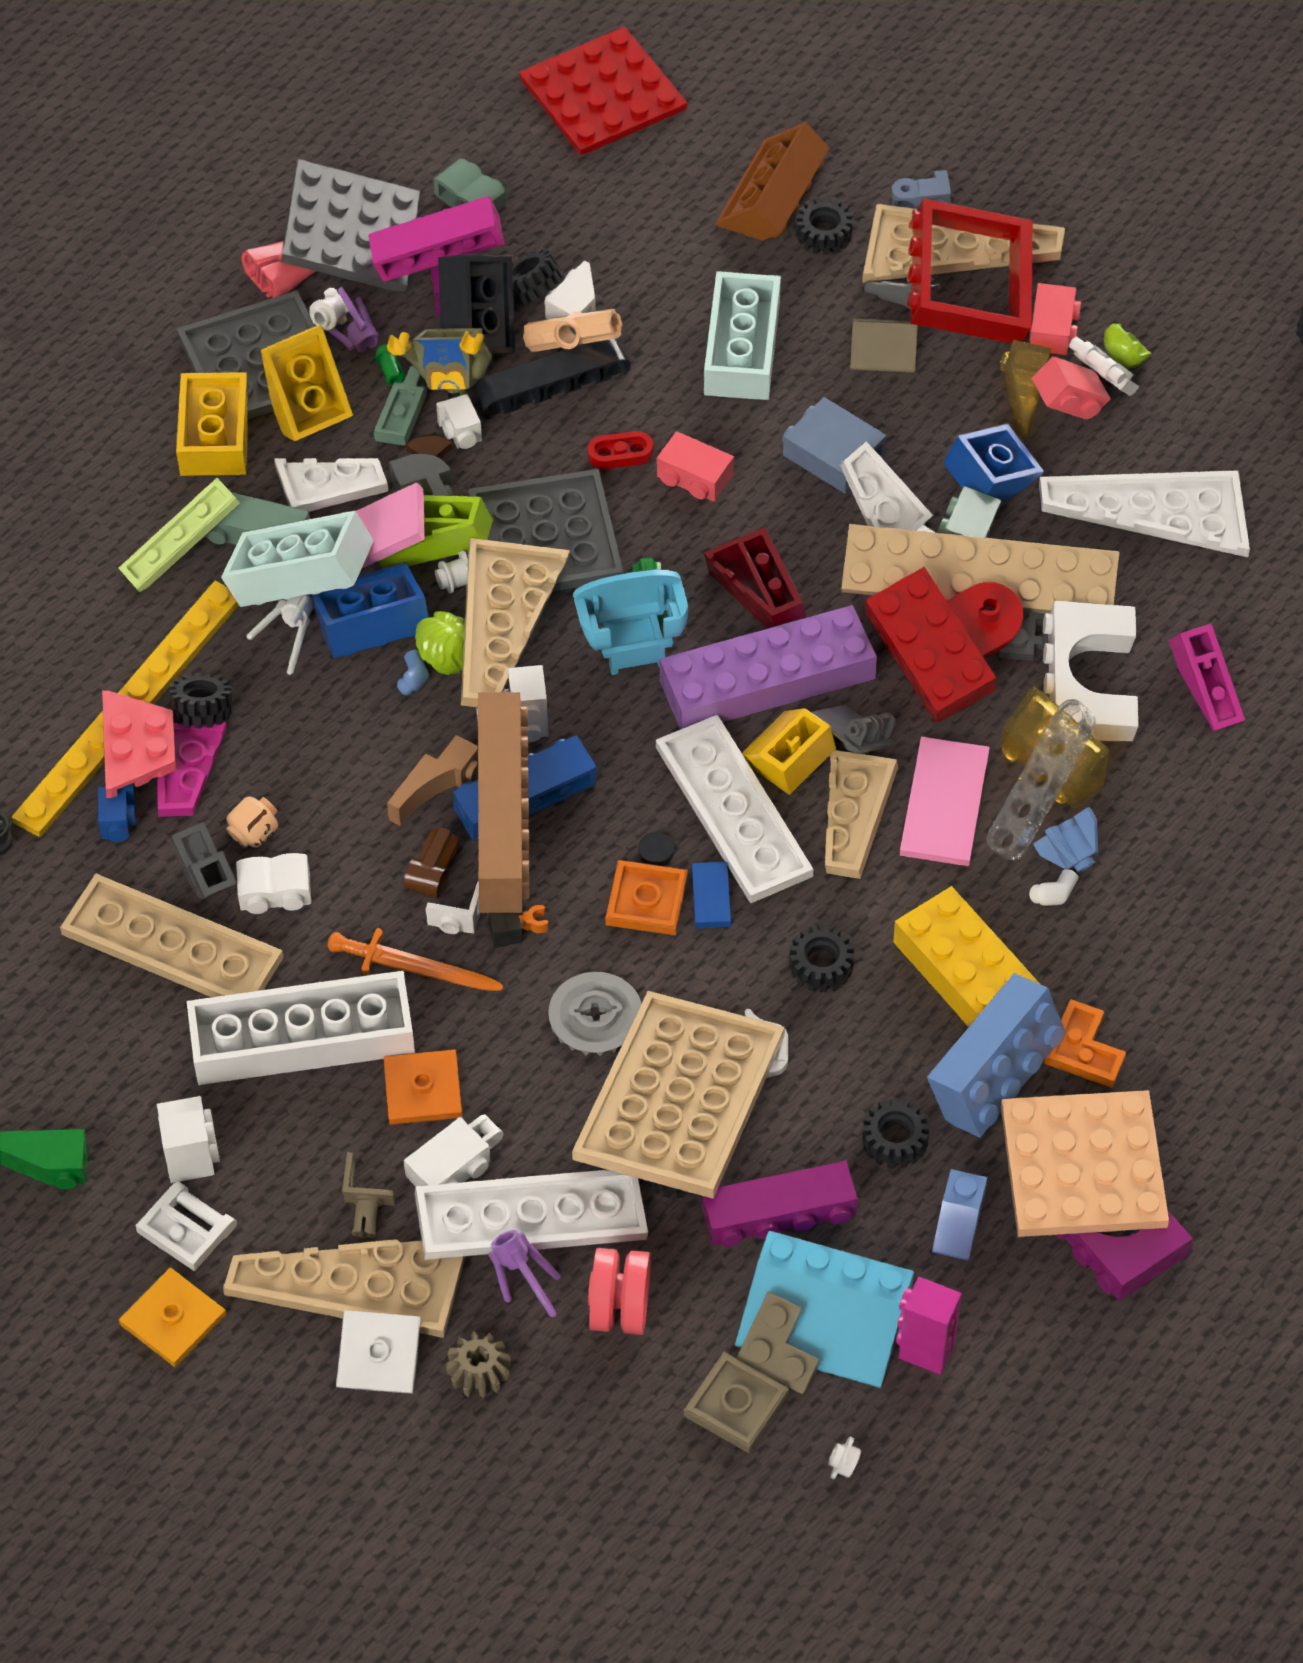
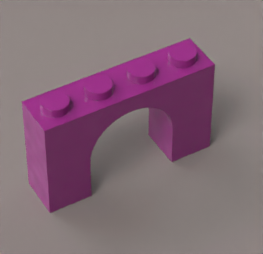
[1055,1212,1193,1301]

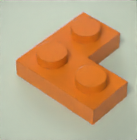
[1044,999,1126,1088]

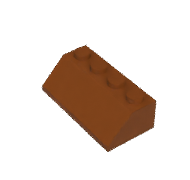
[715,122,829,241]

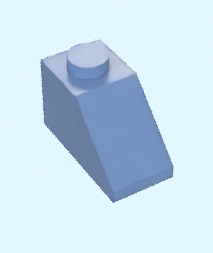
[932,1169,987,1261]

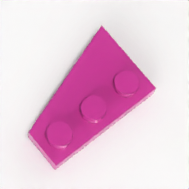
[157,722,227,817]

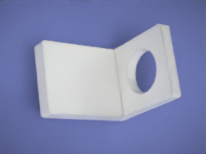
[426,881,480,934]

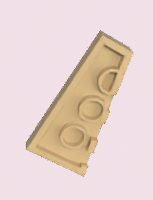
[825,750,898,879]

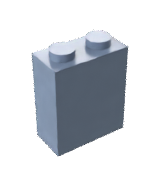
[782,397,886,494]

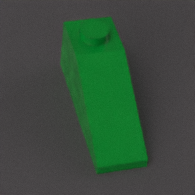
[0,1129,88,1190]

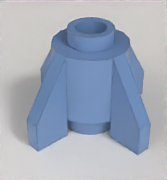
[1033,807,1098,873]

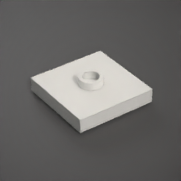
[336,1310,421,1394]

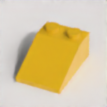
[260,325,353,441]
[176,372,247,476]

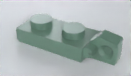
[374,366,427,446]

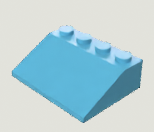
[735,1231,914,1388]

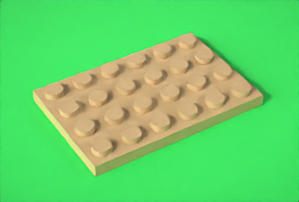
[572,991,785,1199]

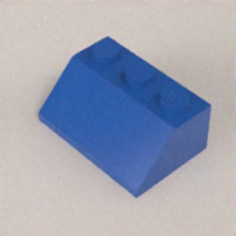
[310,562,428,658]

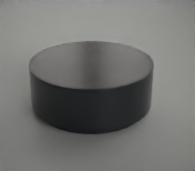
[638,832,674,866]

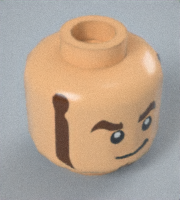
[226,797,278,848]

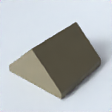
[850,319,918,373]

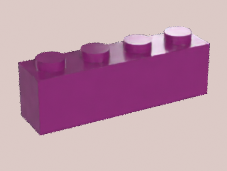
[701,1161,858,1247]

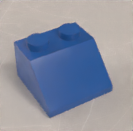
[943,424,1044,504]

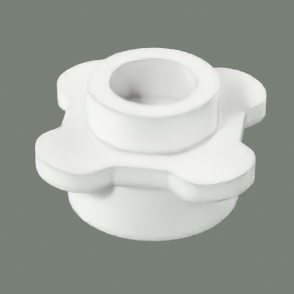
[828,1437,861,1479]

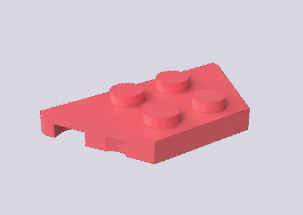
[102,690,176,798]

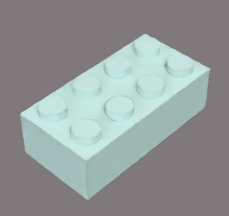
[704,272,781,400]
[221,511,374,607]

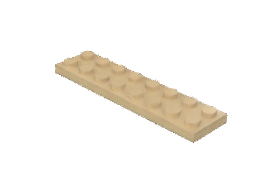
[841,524,1119,614]

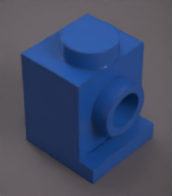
[98,785,137,842]

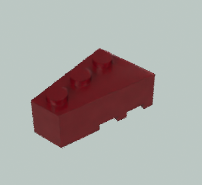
[703,527,807,629]

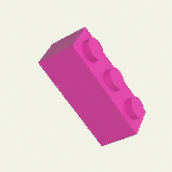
[895,1276,962,1375]

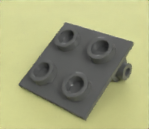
[811,705,897,754]

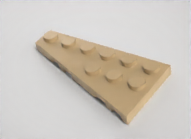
[863,204,1065,283]
[223,1239,466,1338]

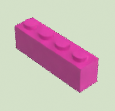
[368,196,504,282]

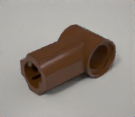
[404,827,460,898]

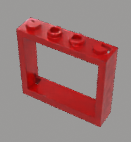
[907,198,1033,345]

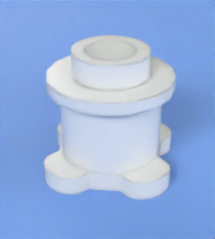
[309,288,348,330]
[435,550,468,594]

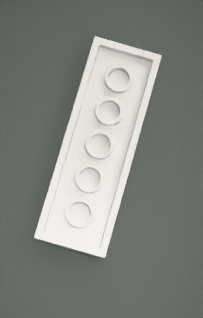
[656,715,814,903]
[415,1170,648,1260]

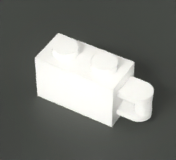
[404,1115,504,1186]

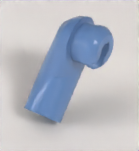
[397,650,429,695]

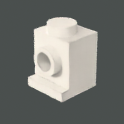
[436,394,482,449]

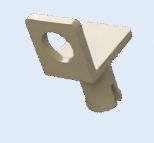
[342,1152,395,1238]

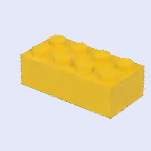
[893,886,1041,1027]

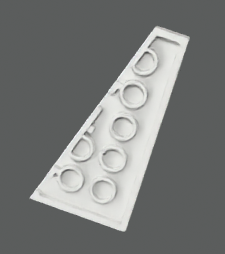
[1039,471,1250,557]

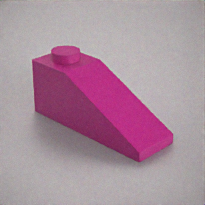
[1168,623,1245,731]

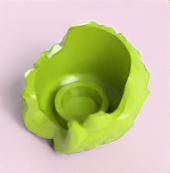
[415,611,465,675]

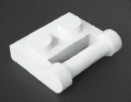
[136,1182,237,1271]

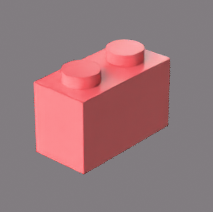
[1029,283,1081,355]
[1032,356,1111,420]
[657,431,734,502]

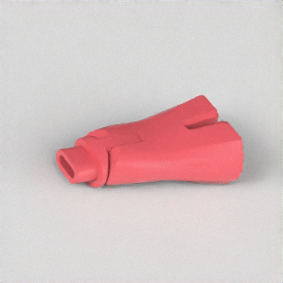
[241,241,317,298]

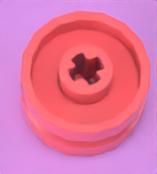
[588,1248,651,1335]

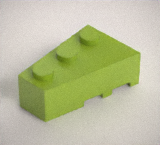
[379,494,493,569]

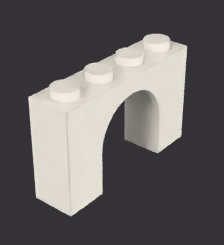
[1043,601,1138,741]

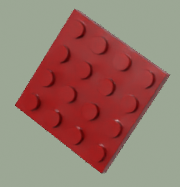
[519,26,687,156]

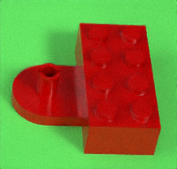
[866,566,1023,723]

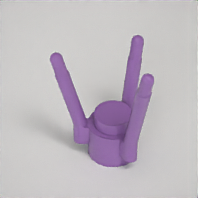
[309,287,380,353]
[488,1230,561,1317]

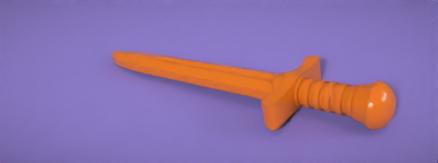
[328,928,503,991]

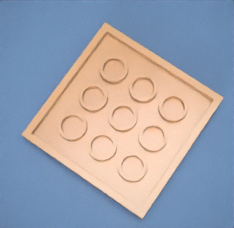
[1001,1090,1169,1237]

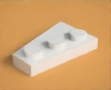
[840,441,933,531]
[274,458,388,512]

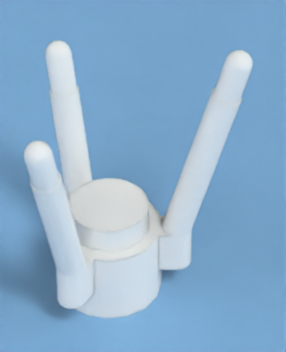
[247,595,314,675]

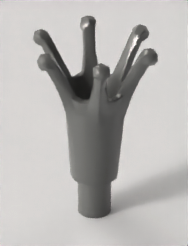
[865,277,941,310]

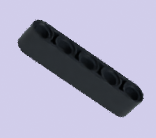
[472,338,631,419]

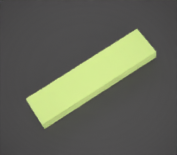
[119,478,240,592]

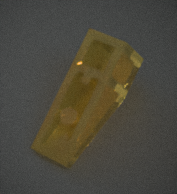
[1000,340,1051,439]

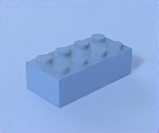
[927,973,1066,1138]

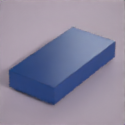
[692,862,731,928]

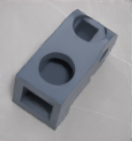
[891,170,951,209]

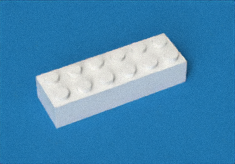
[187,971,415,1085]

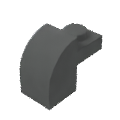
[389,454,453,496]
[170,822,237,899]

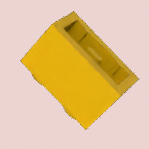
[742,708,836,795]

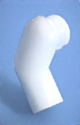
[1029,869,1078,906]

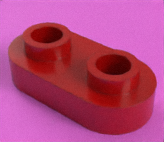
[588,431,653,469]

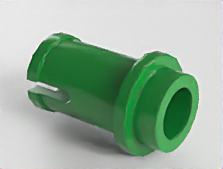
[375,344,406,386]

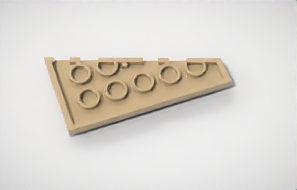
[461,538,570,707]

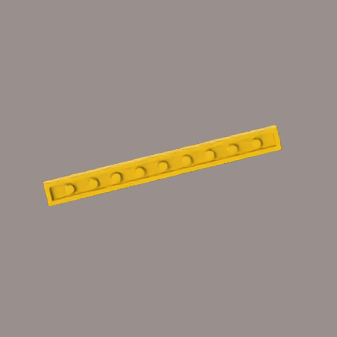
[11,581,239,838]

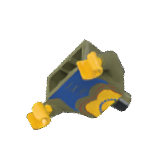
[387,328,492,400]

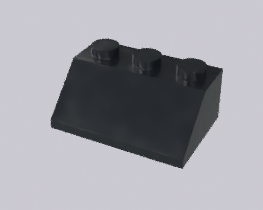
[438,255,515,354]

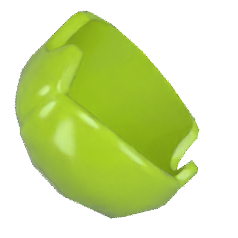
[1104,324,1152,369]

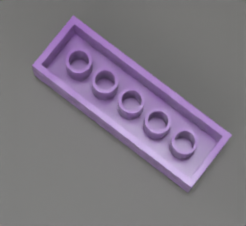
[659,605,877,730]

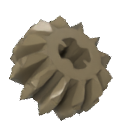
[446,1331,511,1398]

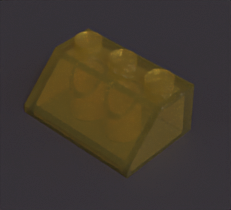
[1001,686,1109,810]

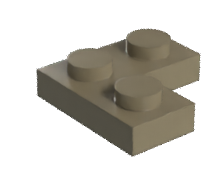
[736,1292,821,1394]

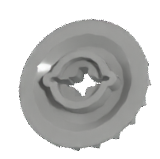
[548,972,642,1056]

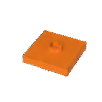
[605,860,688,936]
[383,1049,462,1125]

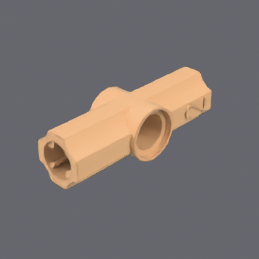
[523,309,622,352]

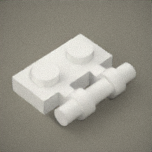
[1069,337,1139,396]

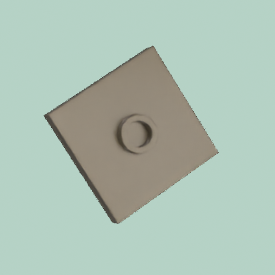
[683,1352,789,1453]

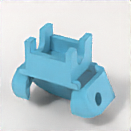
[573,570,688,675]

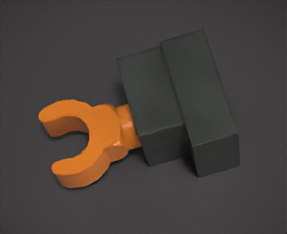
[487,905,548,949]

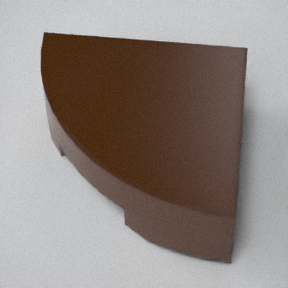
[406,436,453,458]

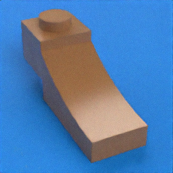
[387,735,478,826]

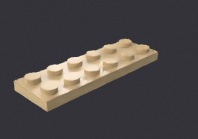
[60,874,284,997]

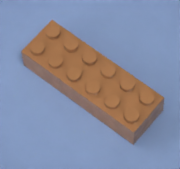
[478,692,529,913]

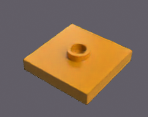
[119,1267,227,1367]

